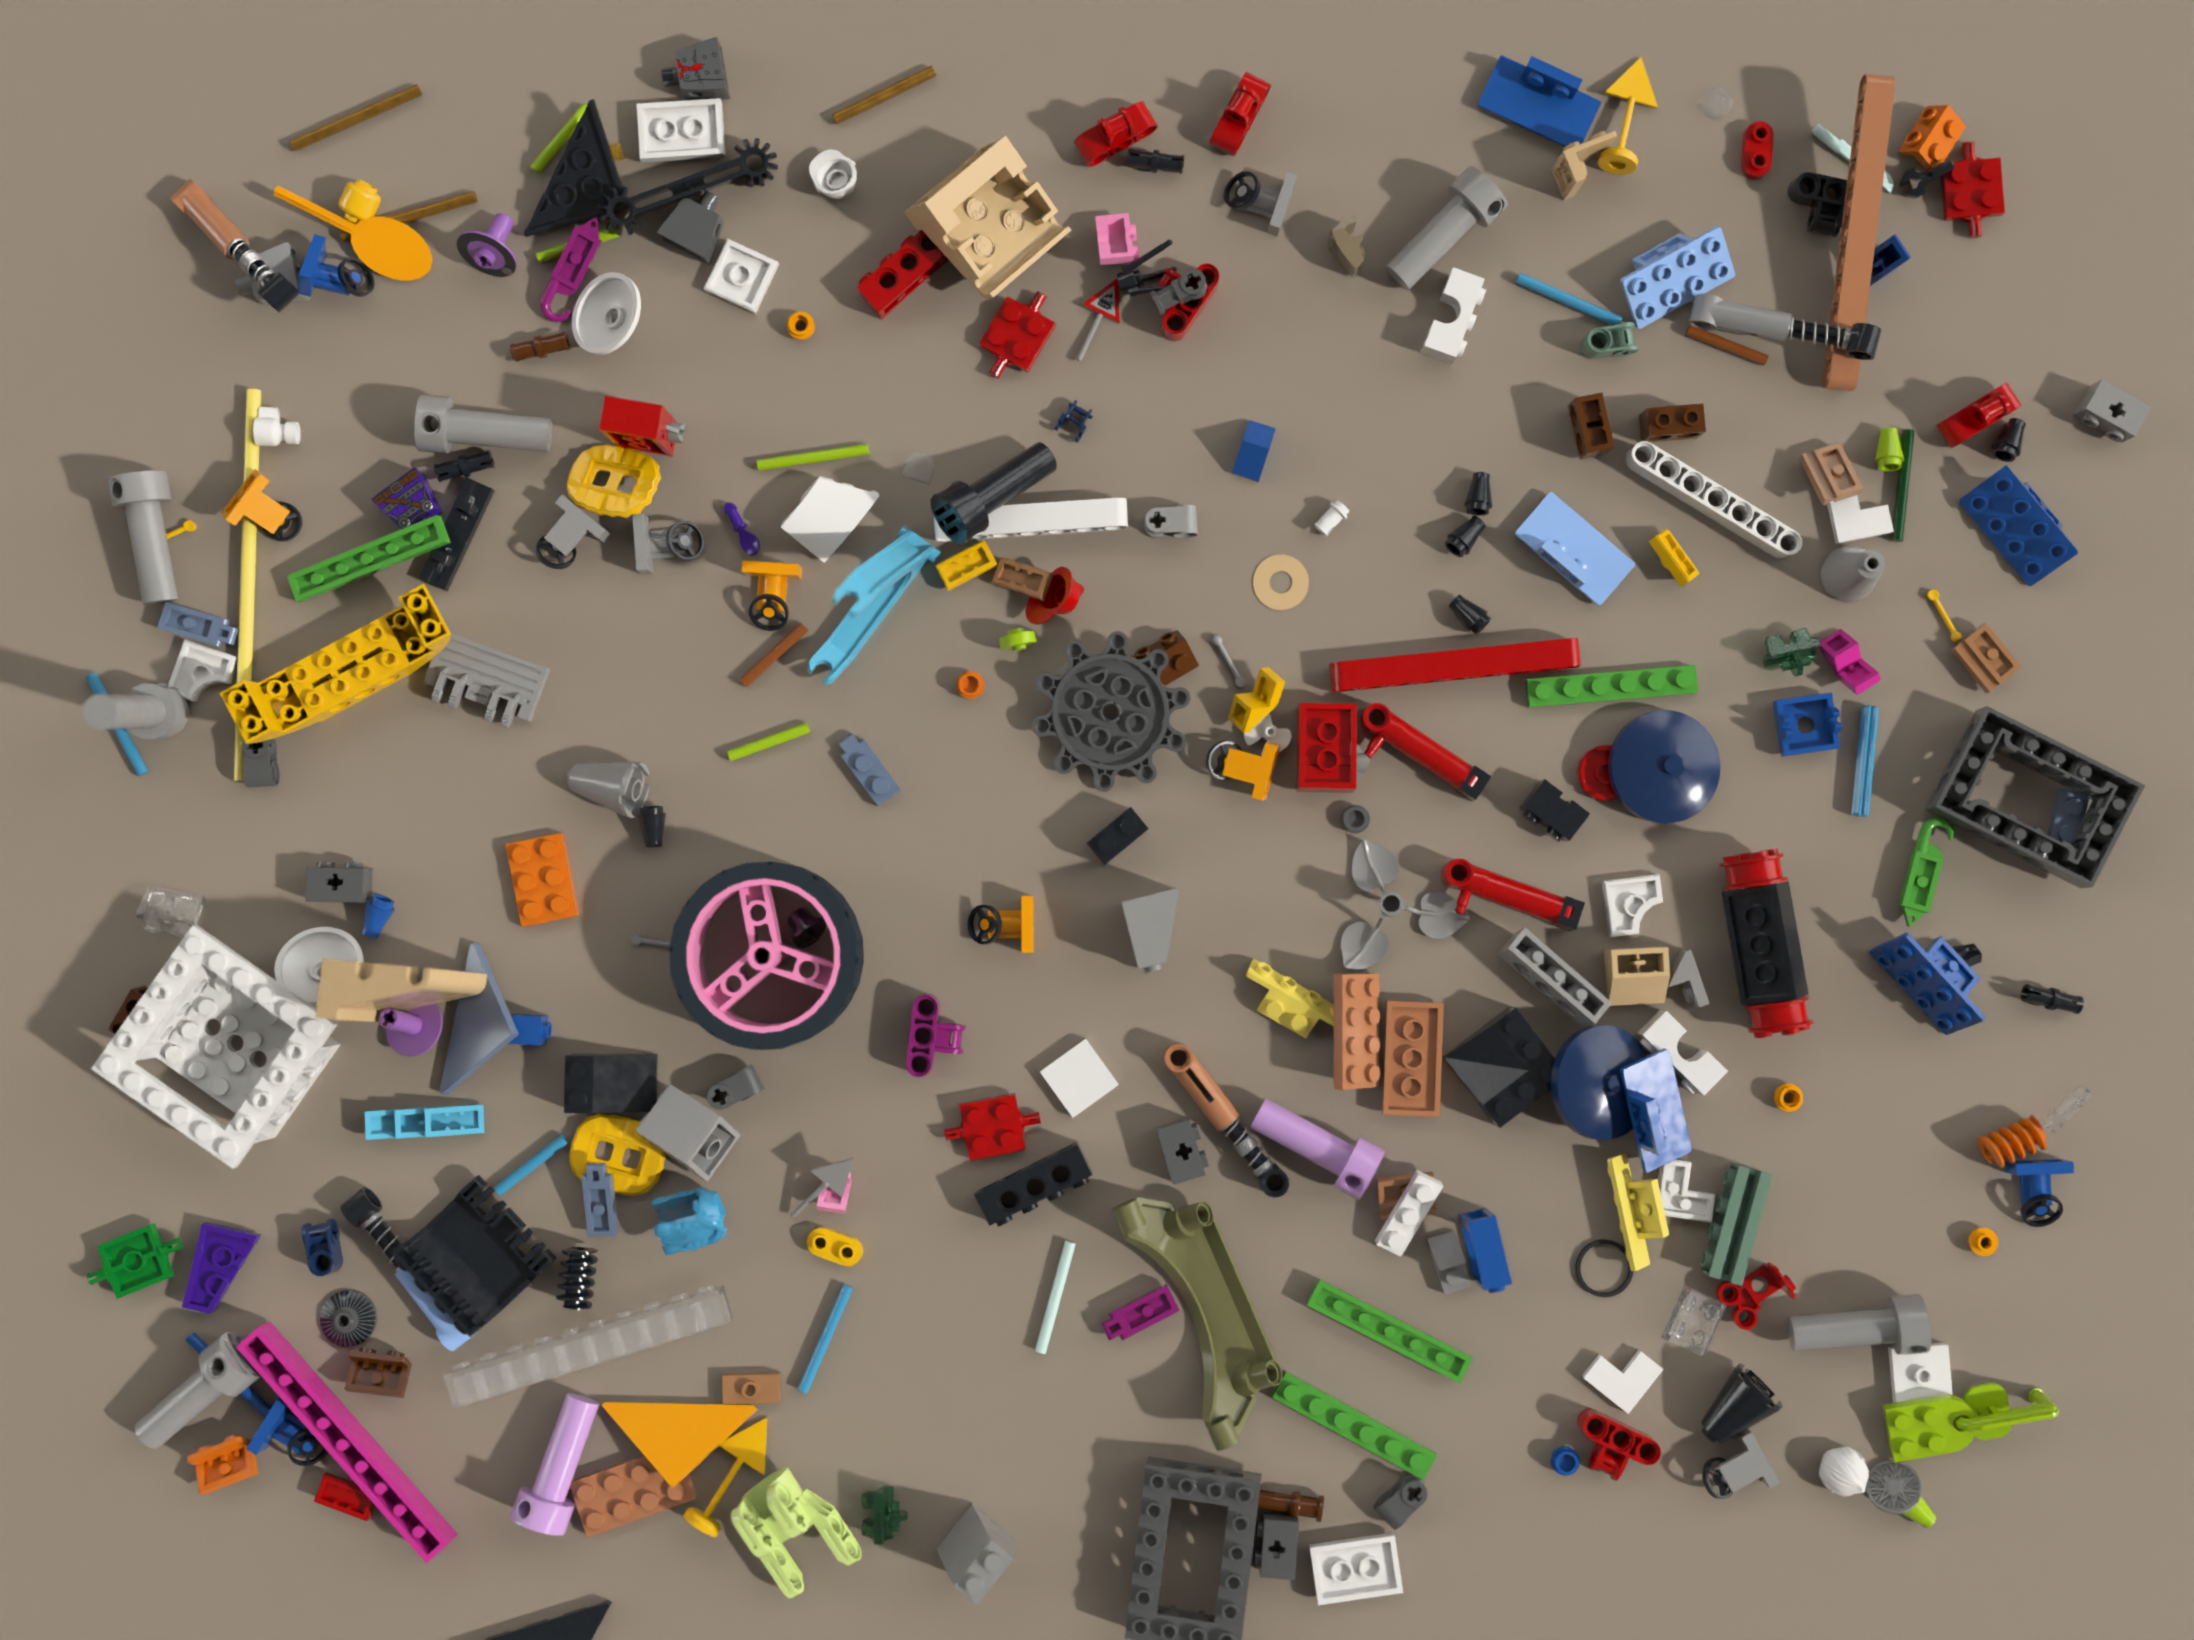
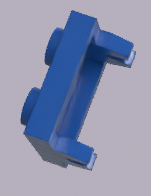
[1773,692,1842,757]

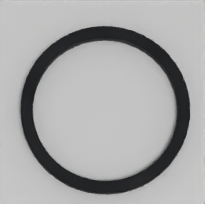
[1576,1239,1633,1297]

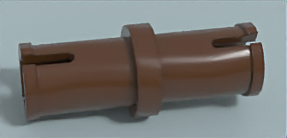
[510,332,571,362]

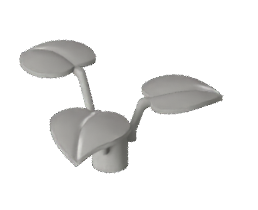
[1341,840,1469,970]

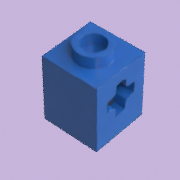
[508,1014,552,1045]

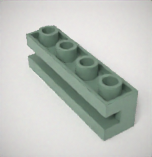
[1700,1162,1772,1286]

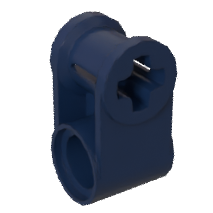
[302,1218,343,1276]

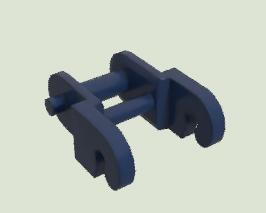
[1054,400,1093,443]

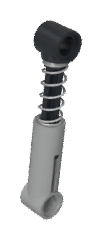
[1689,294,1881,360]

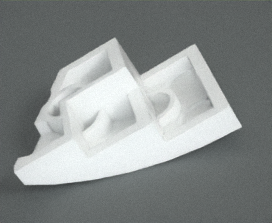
[781,476,879,563]

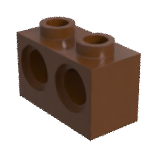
[1568,392,1615,460]
[1639,403,1706,442]

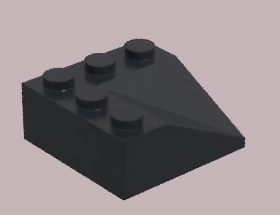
[1443,1006,1555,1128]

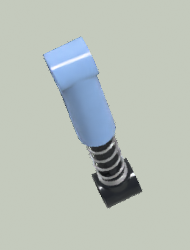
[340,1187,477,1351]

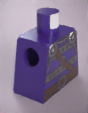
[371,467,443,529]

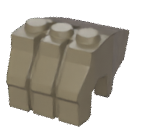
[1328,216,1365,277]

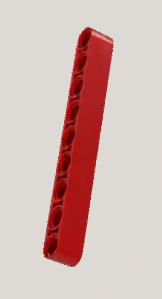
[1329,638,1581,692]

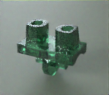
[1763,628,1821,677]
[862,1485,908,1545]

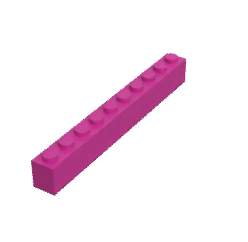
[236,1321,458,1564]

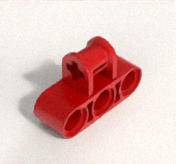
[1209,72,1271,157]
[1074,101,1158,167]
[1156,263,1219,341]
[1936,382,2022,449]
[1577,1408,1661,1481]

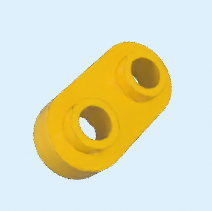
[807,1227,863,1266]

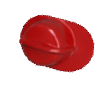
[1025,566,1084,625]

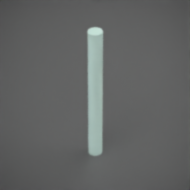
[1035,1240,1076,1354]

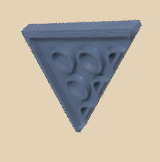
[439,943,519,1095]

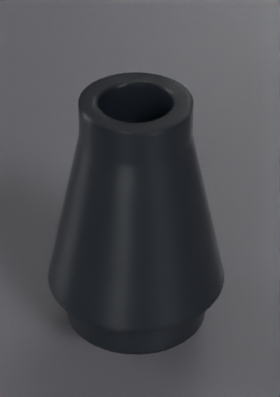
[1992,418,2026,462]
[1464,472,1493,516]
[1445,516,1486,557]
[1449,594,1491,635]
[638,806,666,847]

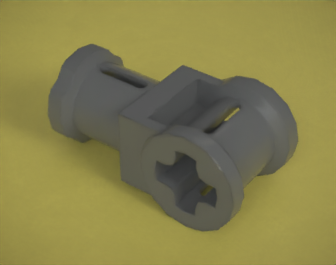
[1150,269,1207,315]

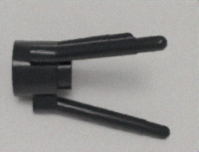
[1117,239,1177,297]

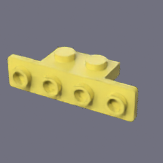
[1246,959,1334,1039]
[1607,1153,1669,1271]

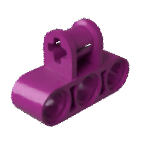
[906,994,966,1077]

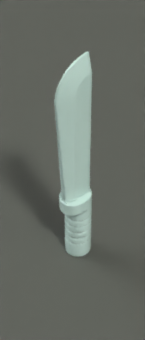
[1811,124,1893,193]

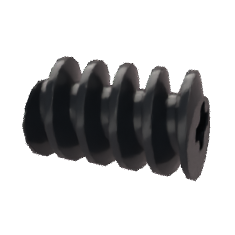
[556,1247,599,1310]

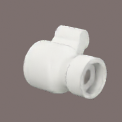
[253,407,301,446]

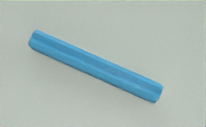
[1852,706,1879,817]

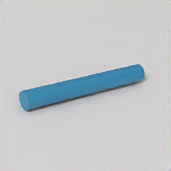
[494,1134,568,1196]

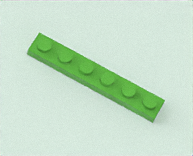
[287,515,451,603]
[1525,665,1698,708]
[1306,1278,1473,1383]
[1272,1371,1437,1480]

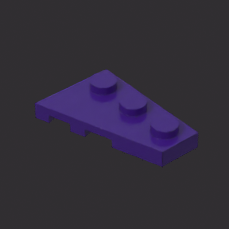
[182,1222,262,1314]

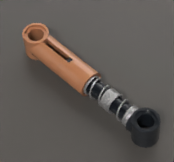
[170,179,300,313]
[1164,1042,1289,1198]

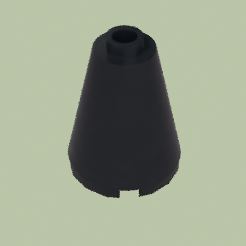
[1701,1364,1783,1443]

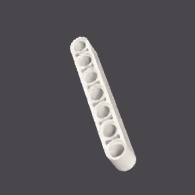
[1625,441,1802,559]
[933,498,1128,542]

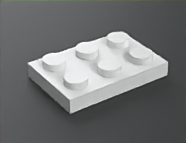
[637,98,725,162]
[1309,1532,1403,1605]

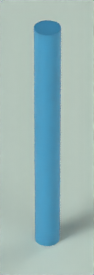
[1515,272,1623,326]
[86,673,149,777]
[797,1283,853,1394]

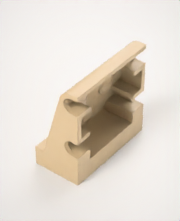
[904,135,1071,299]
[315,959,487,1022]

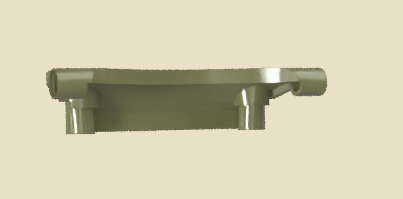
[1112,1197,1282,1451]

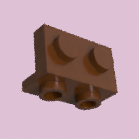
[1132,630,1199,686]
[344,1348,412,1398]

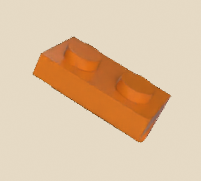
[1899,105,1966,171]
[187,1435,259,1495]

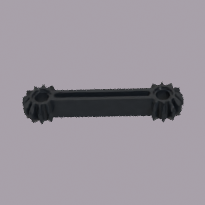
[597,138,778,236]

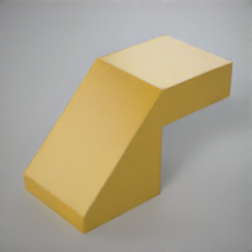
[1228,667,1285,733]

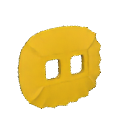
[567,444,661,518]
[569,1113,667,1196]

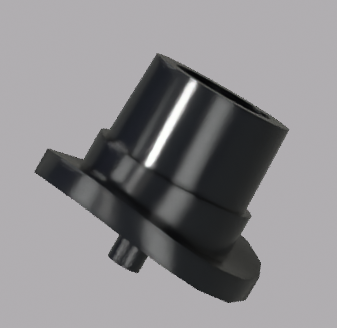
[787,907,827,948]

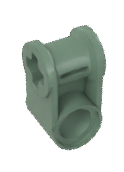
[1580,322,1638,359]

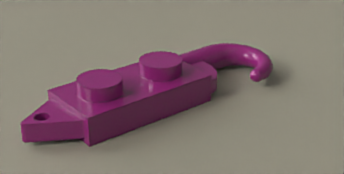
[540,217,602,323]

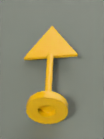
[1598,57,1658,175]
[683,1417,767,1537]

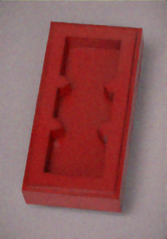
[313,1472,375,1521]

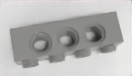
[1498,927,1612,1028]

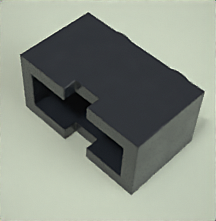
[1519,779,1590,842]
[1087,807,1149,865]

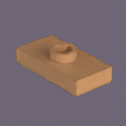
[991,557,1053,601]
[722,1372,781,1404]

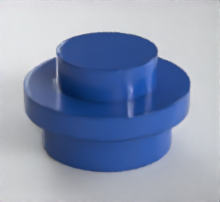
[1550,1446,1580,1476]

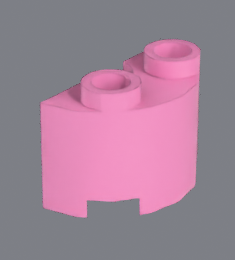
[1095,213,1139,266]

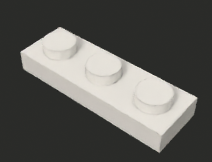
[1375,1170,1443,1257]

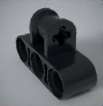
[1787,172,1847,237]

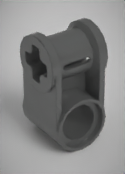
[242,739,280,788]
[707,1064,765,1110]
[1373,1473,1428,1530]

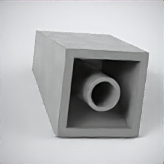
[1121,888,1179,973]
[636,1084,741,1182]
[936,1503,1017,1605]

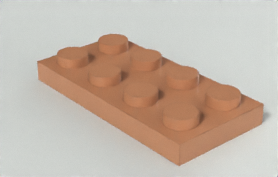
[1334,973,1380,1090]
[1382,1000,1444,1117]
[570,1455,697,1538]

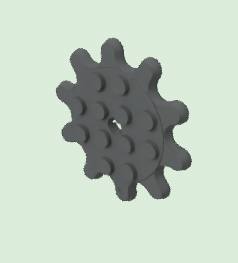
[1031,631,1191,792]

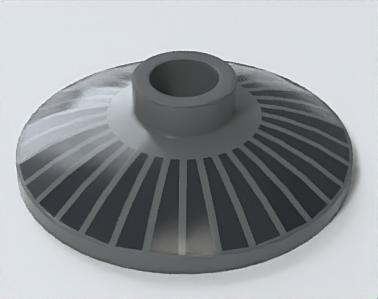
[320,1290,377,1347]

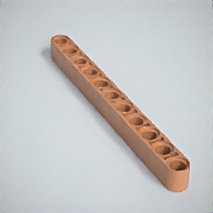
[1822,74,1896,391]

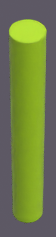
[530,103,587,174]
[536,226,620,264]
[727,722,811,761]

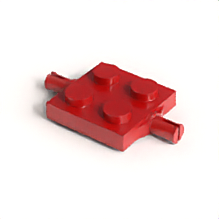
[1941,141,2005,238]
[979,291,1056,379]
[944,1093,1041,1160]

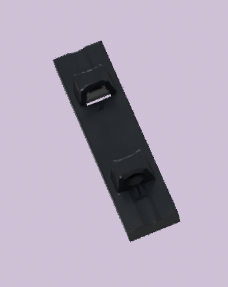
[419,477,495,592]

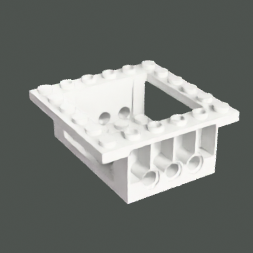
[91,925,341,1168]

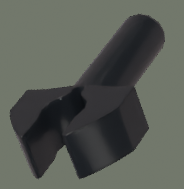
[1899,159,1955,198]

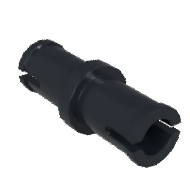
[1127,149,1184,174]
[434,450,495,482]
[2021,984,2084,1014]

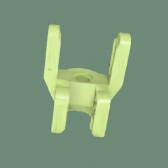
[731,1467,862,1598]

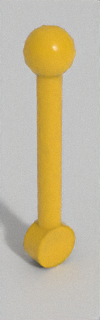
[166,520,197,539]
[1926,589,1962,642]

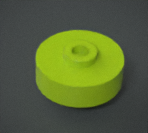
[999,628,1037,652]

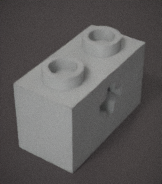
[2074,379,2152,442]

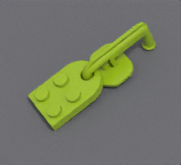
[1882,1383,2059,1463]

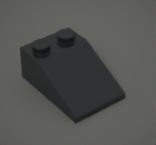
[564,1053,658,1114]

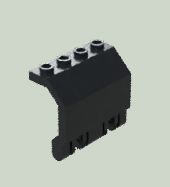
[391,1175,557,1337]

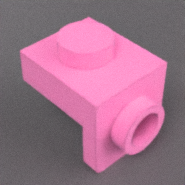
[817,1173,852,1214]

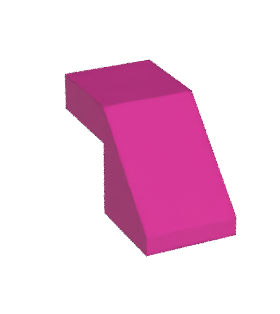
[1817,629,1881,695]

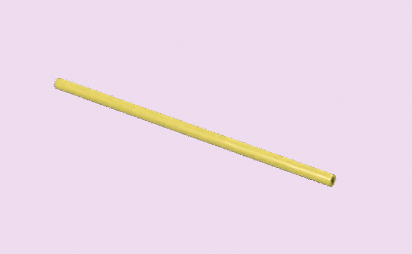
[234,389,261,781]

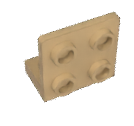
[1551,131,1617,200]

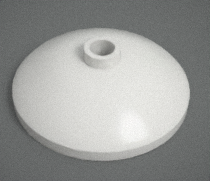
[572,272,641,355]
[275,927,364,1005]

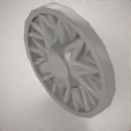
[1866,1460,1922,1514]

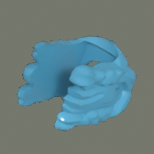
[652,1187,728,1255]

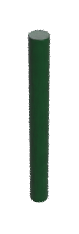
[1891,429,1915,542]

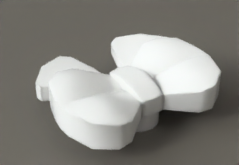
[1244,713,1292,755]

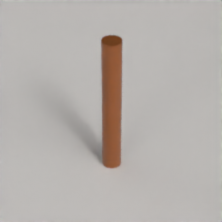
[1685,324,1769,366]
[739,623,809,687]

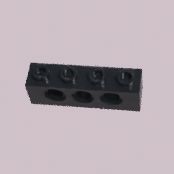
[974,1141,1092,1227]

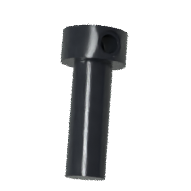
[931,442,1057,545]

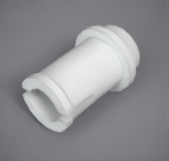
[1314,500,1349,537]

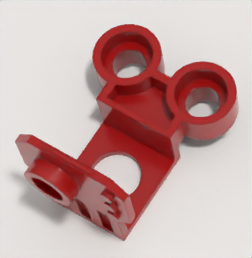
[1715,1262,1797,1330]

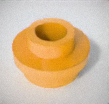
[787,312,815,340]
[1774,1083,1803,1112]
[1968,1227,1998,1256]

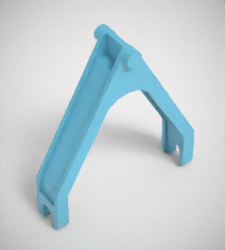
[807,526,941,685]

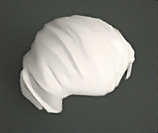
[1819,1446,1869,1497]

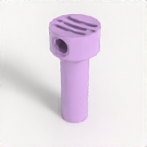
[1250,1098,1385,1200]
[510,1393,600,1536]

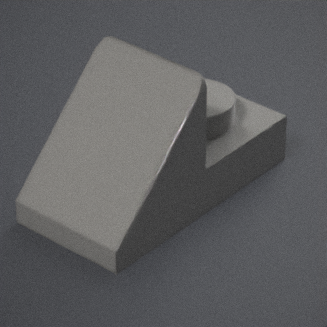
[1668,949,1710,1007]
[1426,1230,1472,1295]

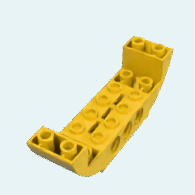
[220,584,451,744]

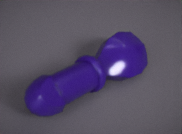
[724,502,760,556]

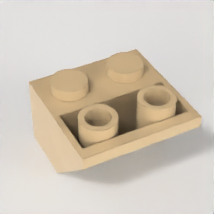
[1603,946,1670,1006]

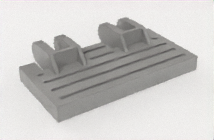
[423,633,551,728]

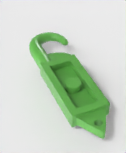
[1898,817,1954,927]

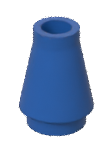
[361,894,395,938]

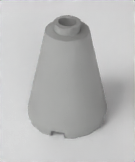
[1820,546,1885,602]
[566,761,650,818]

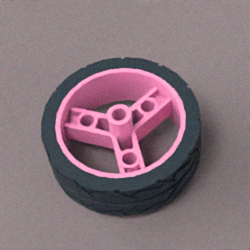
[669,861,864,1050]

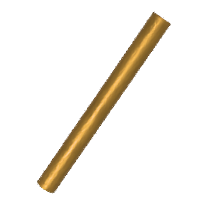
[832,65,936,125]

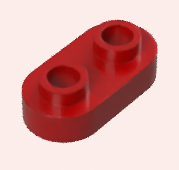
[1741,121,1774,180]

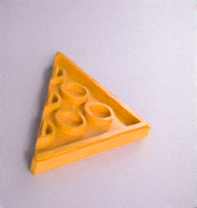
[602,1402,757,1488]

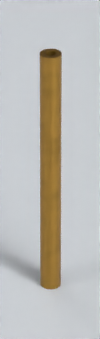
[289,84,422,151]
[340,191,478,242]

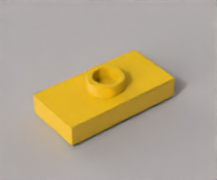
[1648,528,1699,587]
[935,540,998,591]

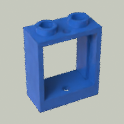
[1458,1208,1512,1293]

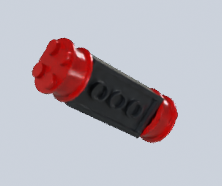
[1719,848,1814,1038]

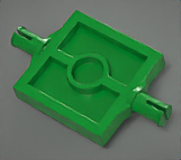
[87,1223,184,1299]

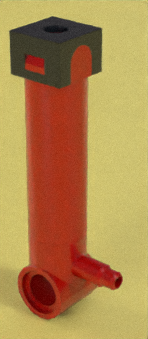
[1360,703,1492,801]
[1441,858,1585,932]

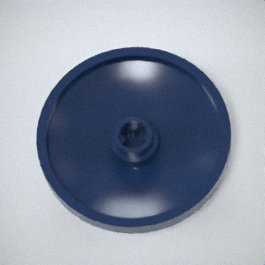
[1608,710,1720,823]
[1551,1025,1647,1140]

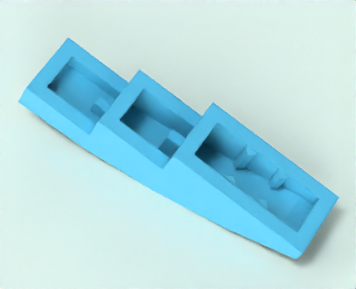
[365,1104,485,1140]

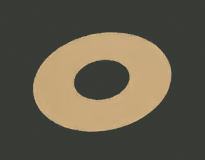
[1253,554,1309,610]

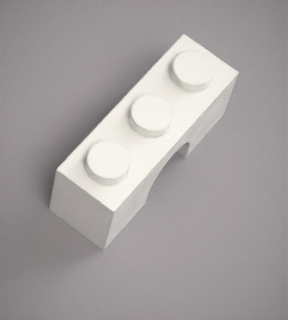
[1420,267,1486,364]
[1636,1009,1728,1096]

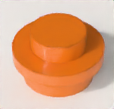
[956,671,985,699]

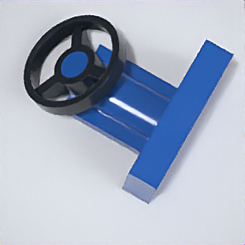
[299,234,374,297]
[2005,1159,2074,1227]
[246,1398,328,1466]

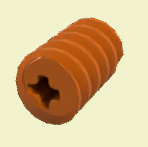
[1978,1115,2047,1168]

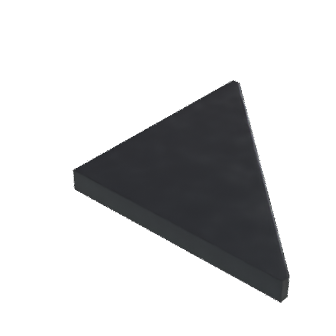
[524,99,629,237]
[485,1600,612,1640]

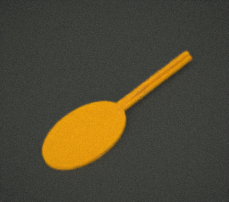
[273,185,433,281]

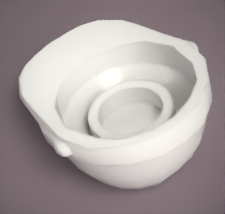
[809,149,857,199]

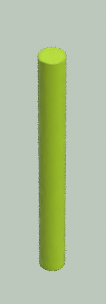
[757,444,870,471]

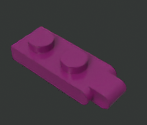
[1101,1283,1180,1340]

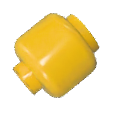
[338,179,381,223]

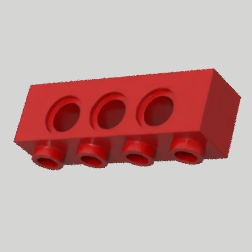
[857,230,949,319]

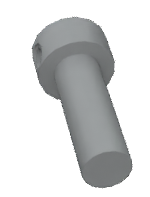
[1385,166,1508,290]
[414,394,552,454]
[107,471,178,604]
[83,683,189,740]
[1787,1294,1931,1355]
[134,1332,261,1449]

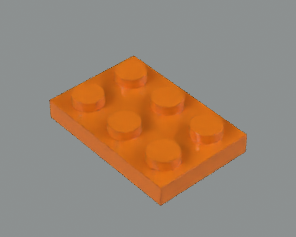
[505,833,579,927]

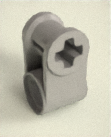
[1143,505,1198,538]

